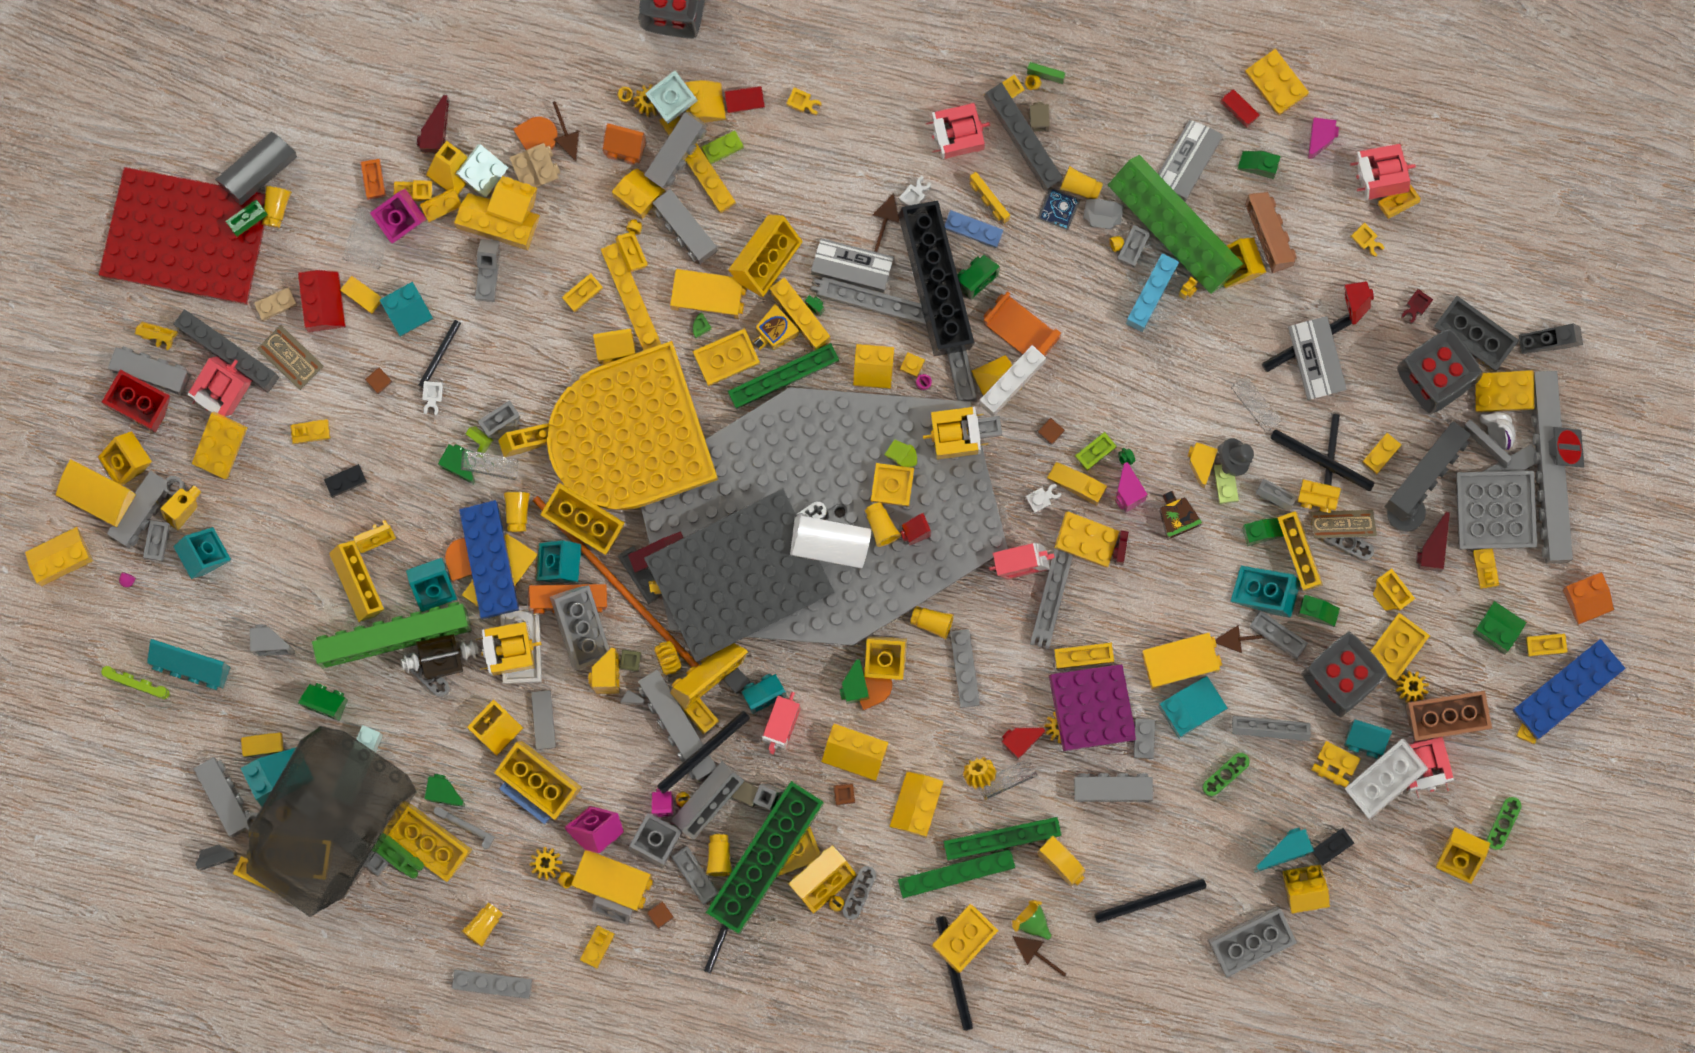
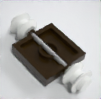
[401,634,479,680]

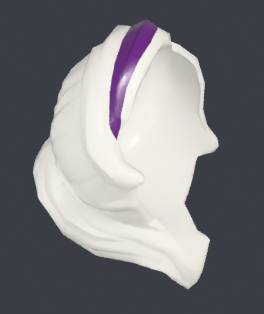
[1480,412,1516,450]

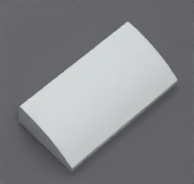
[790,516,872,568]

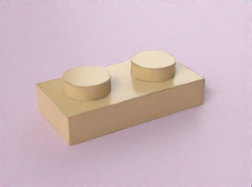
[254,287,297,321]

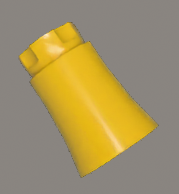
[1060,165,1103,199]
[262,186,292,228]
[503,492,530,532]
[865,502,901,547]
[910,606,954,640]
[706,834,732,877]
[461,903,503,947]

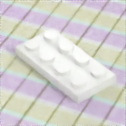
[501,606,542,684]
[1345,739,1428,819]

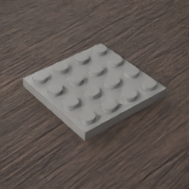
[1456,471,1537,550]

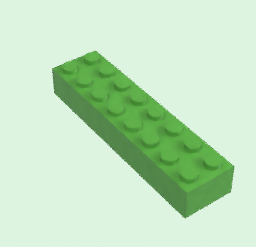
[1108,155,1243,294]
[312,602,472,669]

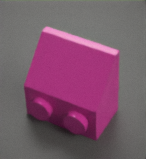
[370,189,427,244]
[1115,462,1148,512]
[565,806,624,853]

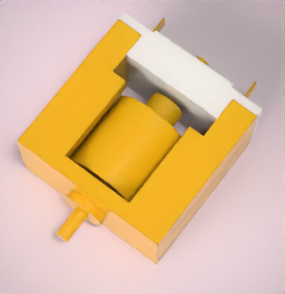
[923,407,988,460]
[476,622,542,676]

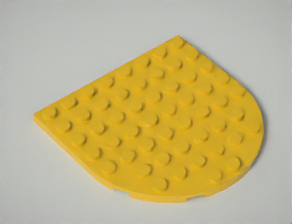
[547,341,719,510]

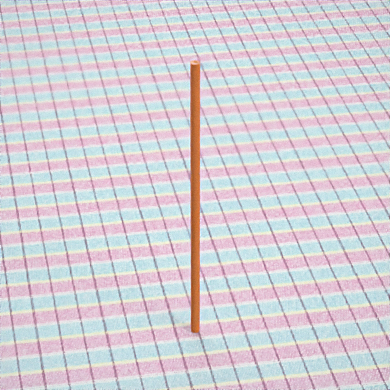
[532,496,699,668]

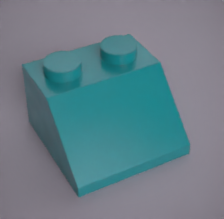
[380,281,433,337]
[173,527,231,579]
[536,540,581,583]
[406,558,457,612]
[742,673,787,714]
[1344,719,1392,759]

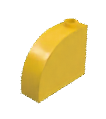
[1037,836,1085,887]

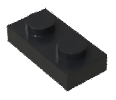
[324,464,367,498]
[1312,828,1354,866]

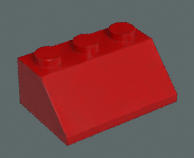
[298,270,346,333]
[102,369,171,433]

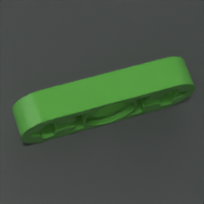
[1202,753,1250,797]
[1486,797,1522,850]

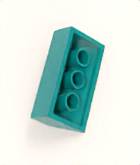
[147,639,231,690]

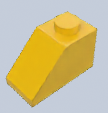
[1187,442,1218,488]

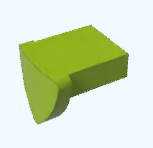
[465,426,494,458]
[884,439,917,467]

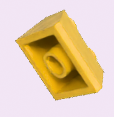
[685,80,726,123]
[612,168,666,220]
[486,176,537,226]
[1224,237,1266,288]
[593,328,636,365]
[853,344,894,389]
[98,431,152,486]
[864,636,907,680]
[1435,827,1490,884]

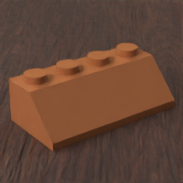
[1245,192,1297,273]
[1405,691,1492,741]

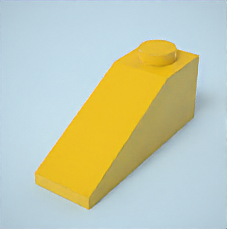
[498,423,549,458]
[1047,462,1107,506]

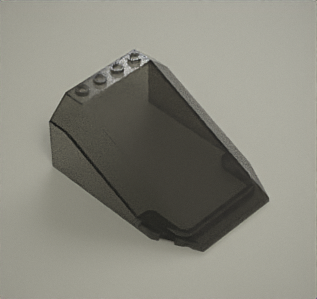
[246,726,417,917]

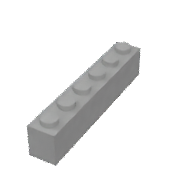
[638,669,717,782]

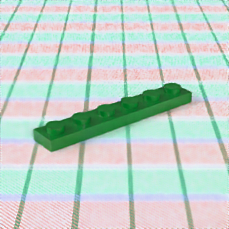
[728,343,839,409]
[943,817,1062,861]
[898,849,1016,899]

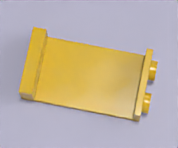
[670,269,747,319]
[1141,632,1222,690]
[571,850,654,912]

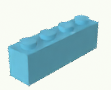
[1126,253,1179,333]

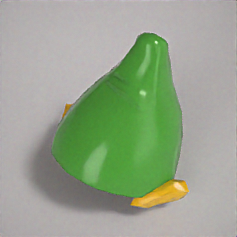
[1012,900,1052,940]

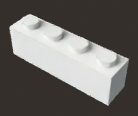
[979,345,1046,417]

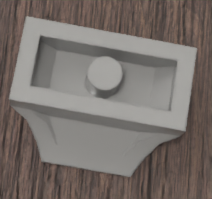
[1083,199,1124,229]
[478,400,520,440]

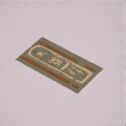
[257,325,324,390]
[1311,510,1377,538]

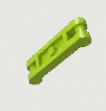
[101,666,170,700]

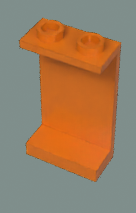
[983,291,1061,356]

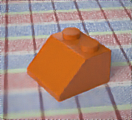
[603,123,646,165]
[1563,572,1614,625]

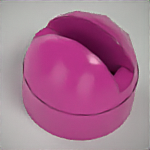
[916,374,932,391]
[119,572,136,587]

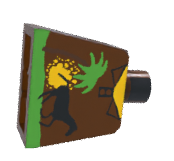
[1159,491,1202,540]

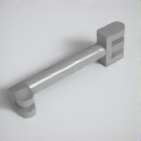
[434,807,495,849]

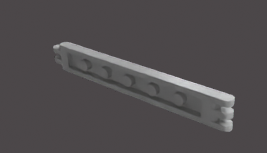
[810,277,926,326]
[1030,510,1080,649]

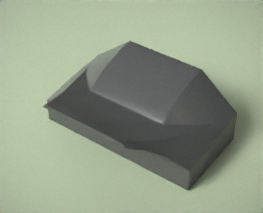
[196,845,238,871]

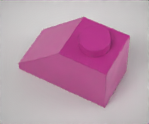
[1308,117,1339,159]
[652,789,674,817]

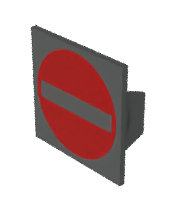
[1548,427,1584,468]

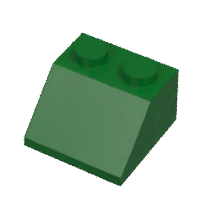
[957,255,1000,300]
[1473,601,1527,654]
[298,683,348,721]

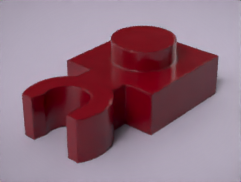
[1401,289,1433,324]
[1113,530,1129,566]

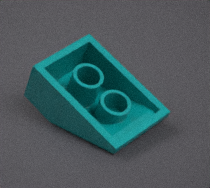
[1231,565,1301,618]
[1158,676,1228,739]
[240,747,313,807]
[1253,827,1313,873]

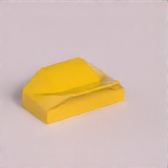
[1373,568,1415,611]

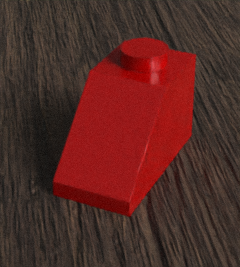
[1344,281,1374,325]
[900,513,931,546]
[1001,728,1046,760]

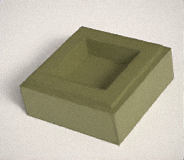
[619,650,641,672]

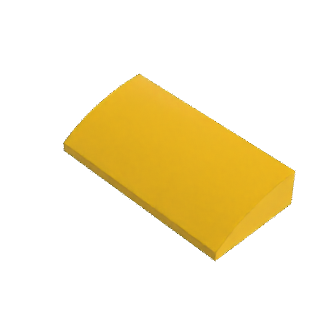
[56,459,136,527]
[462,533,538,618]
[387,804,473,882]

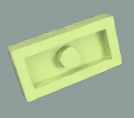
[1213,464,1239,504]

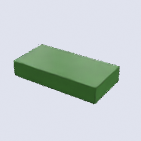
[1027,62,1065,84]

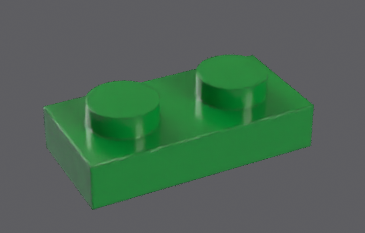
[226,199,268,236]

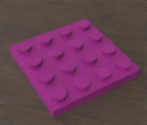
[1049,664,1136,752]

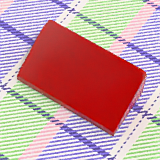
[725,86,765,113]
[1220,89,1260,128]

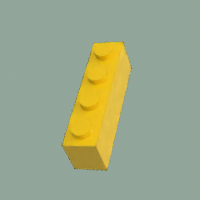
[769,277,831,351]
[1277,511,1323,591]
[329,540,384,622]

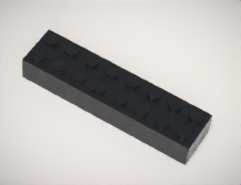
[898,201,975,356]

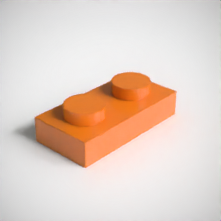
[361,159,386,200]

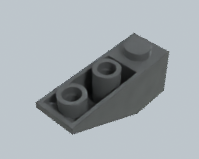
[1519,323,1583,354]

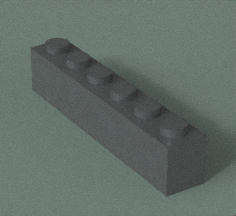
[984,83,1063,191]
[173,309,279,393]
[1384,421,1471,521]

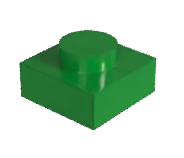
[805,295,824,317]

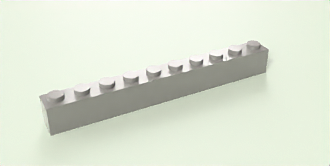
[1531,371,1573,564]

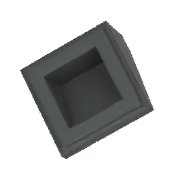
[723,668,751,695]

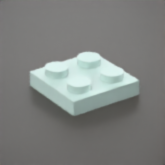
[645,71,698,123]
[456,144,508,197]

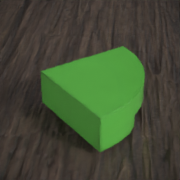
[693,312,712,339]

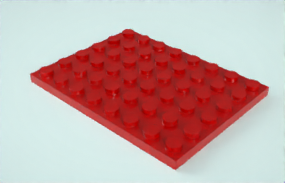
[99,167,265,305]

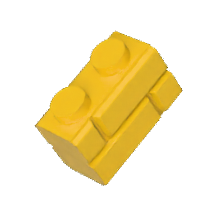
[1297,479,1341,513]

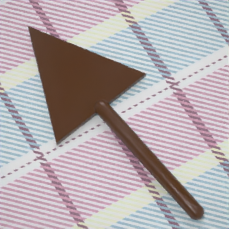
[553,101,579,161]
[872,193,899,252]
[1215,625,1264,653]
[1013,936,1066,976]

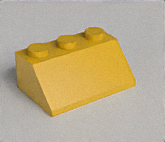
[25,527,93,586]
[588,648,620,694]
[821,723,889,781]
[889,772,944,838]
[788,845,857,914]

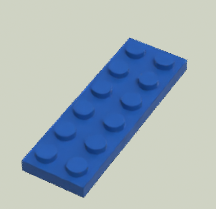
[459,500,519,620]
[1512,639,1626,740]

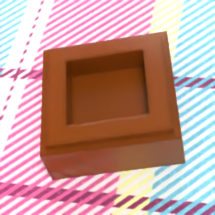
[365,367,392,394]
[1038,418,1065,445]
[834,784,855,806]
[647,901,674,929]

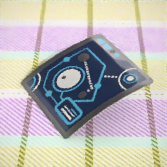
[1038,188,1080,230]

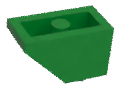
[1237,151,1281,180]
[438,444,475,485]
[1242,518,1284,547]
[1298,595,1340,627]
[839,659,869,704]
[424,774,465,808]

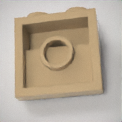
[509,143,560,188]

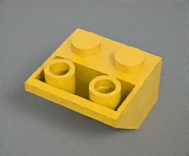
[467,699,523,756]
[1282,865,1330,914]

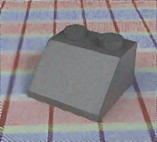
[250,624,295,656]
[629,813,682,869]

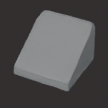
[620,690,645,705]

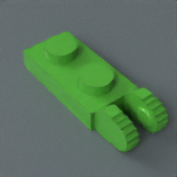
[372,831,424,879]

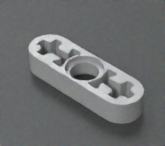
[1322,537,1374,561]
[406,653,450,697]
[843,866,876,920]

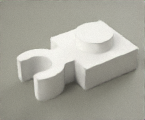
[899,176,931,206]
[422,381,443,415]
[1025,484,1062,514]

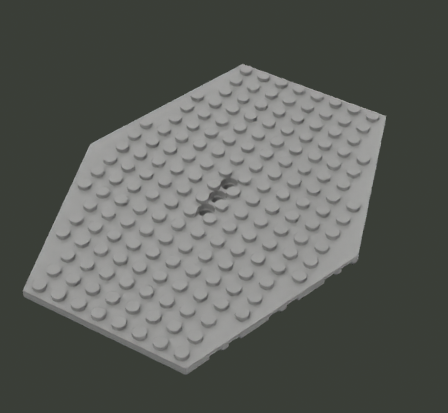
[641,387,1008,646]

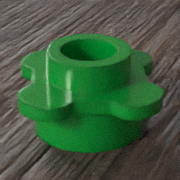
[1118,448,1135,465]

